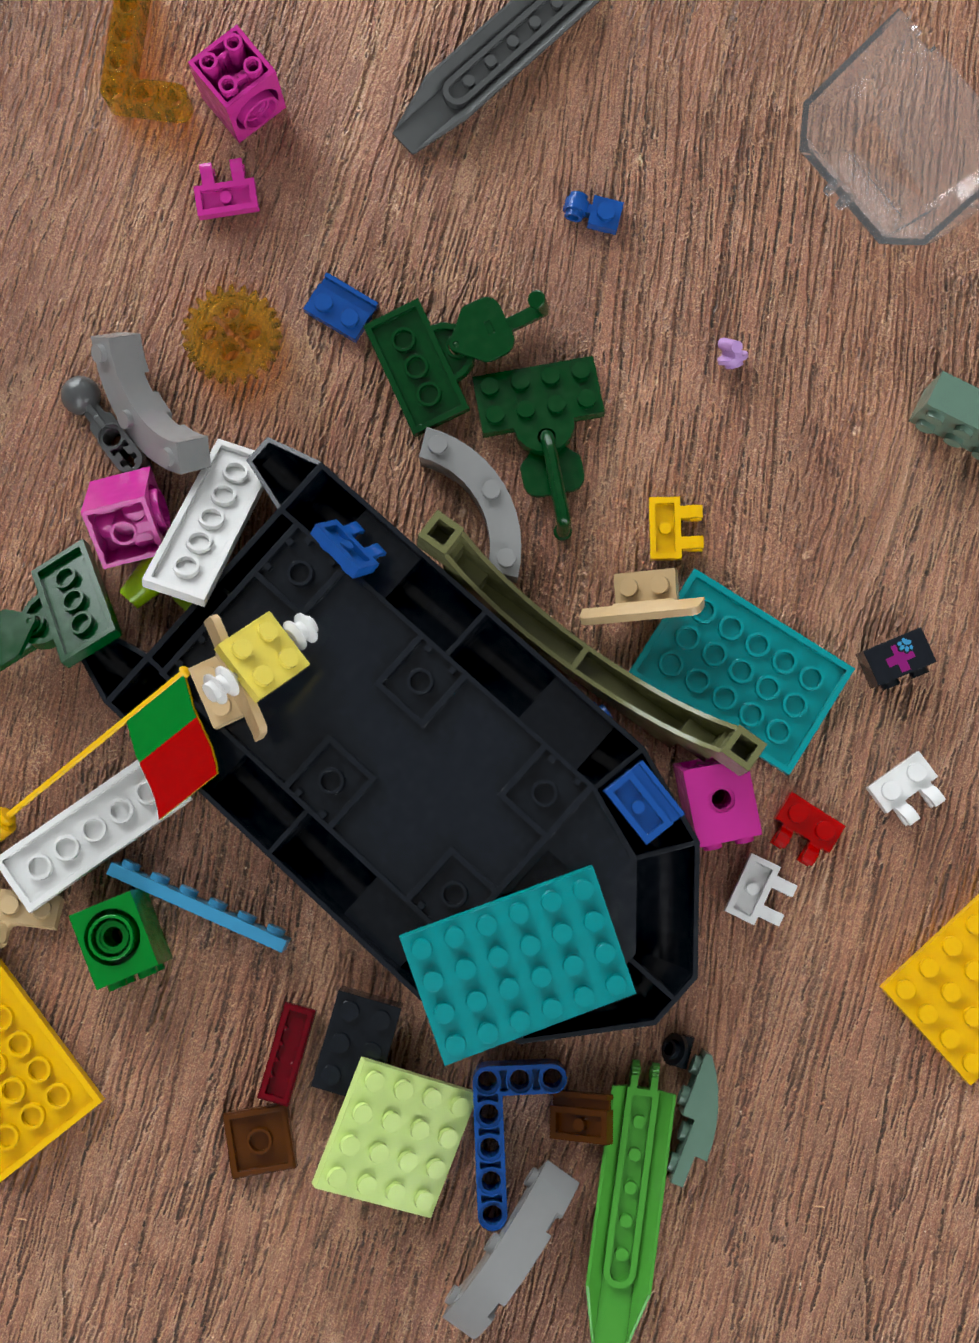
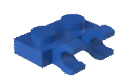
[310,519,387,579]

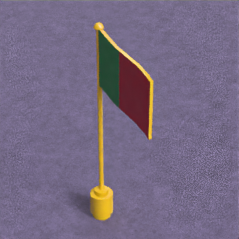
[0,666,219,843]

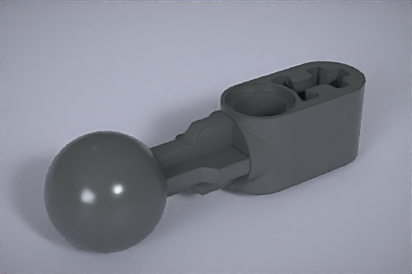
[61,376,152,473]

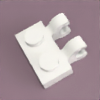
[866,751,946,826]
[724,853,798,926]

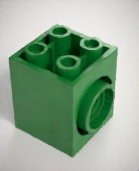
[69,889,173,992]

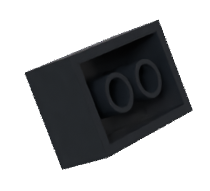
[311,986,404,1096]

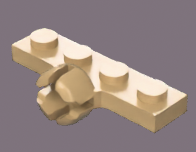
[0,889,64,949]

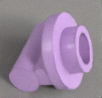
[717,337,748,369]

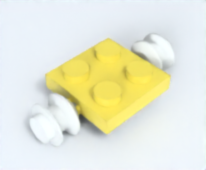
[202,611,318,704]

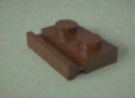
[550,1089,613,1145]

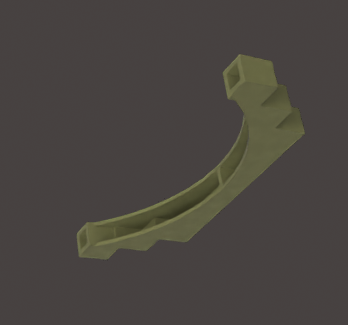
[417,509,767,776]

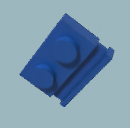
[303,272,379,343]
[603,760,685,845]

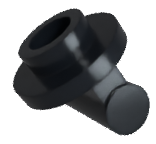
[662,1033,695,1069]

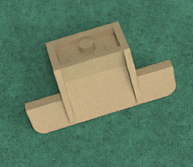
[580,568,705,625]
[188,614,267,742]

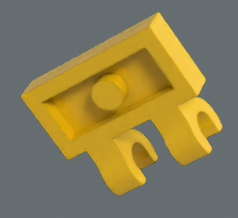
[648,496,704,561]

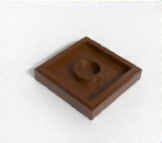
[222,1103,298,1180]

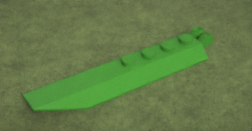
[585,1059,677,1343]

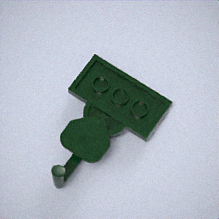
[363,290,550,437]
[472,356,605,541]
[0,539,122,672]

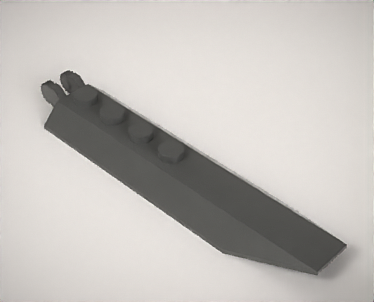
[392,0,600,155]

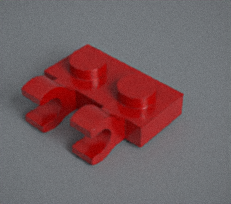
[769,792,846,867]

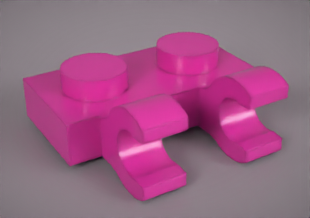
[193,158,260,220]

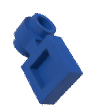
[563,191,624,235]

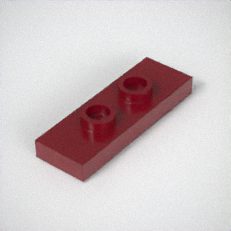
[257,1001,317,1107]

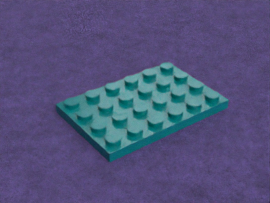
[629,568,855,775]
[399,865,636,1066]

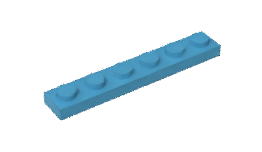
[106,858,291,953]

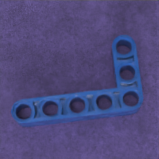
[473,1058,567,1231]

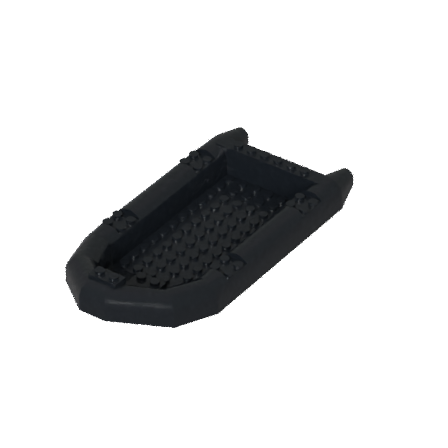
[81,437,700,1044]

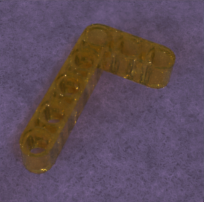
[100,0,194,123]

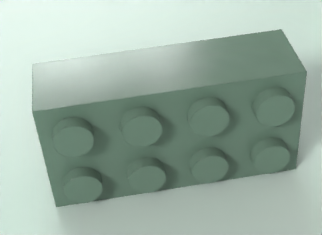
[909,371,979,460]

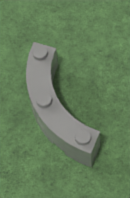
[91,332,211,474]
[419,427,522,583]
[442,1160,579,1340]

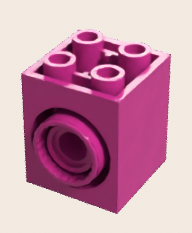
[188,24,286,143]
[81,466,171,569]
[673,757,762,851]

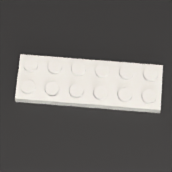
[142,439,264,607]
[0,760,193,913]

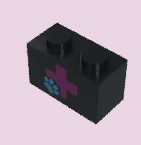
[855,627,937,691]

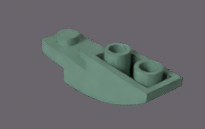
[667,1048,718,1188]

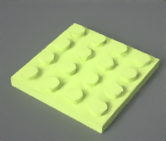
[312,1056,474,1218]

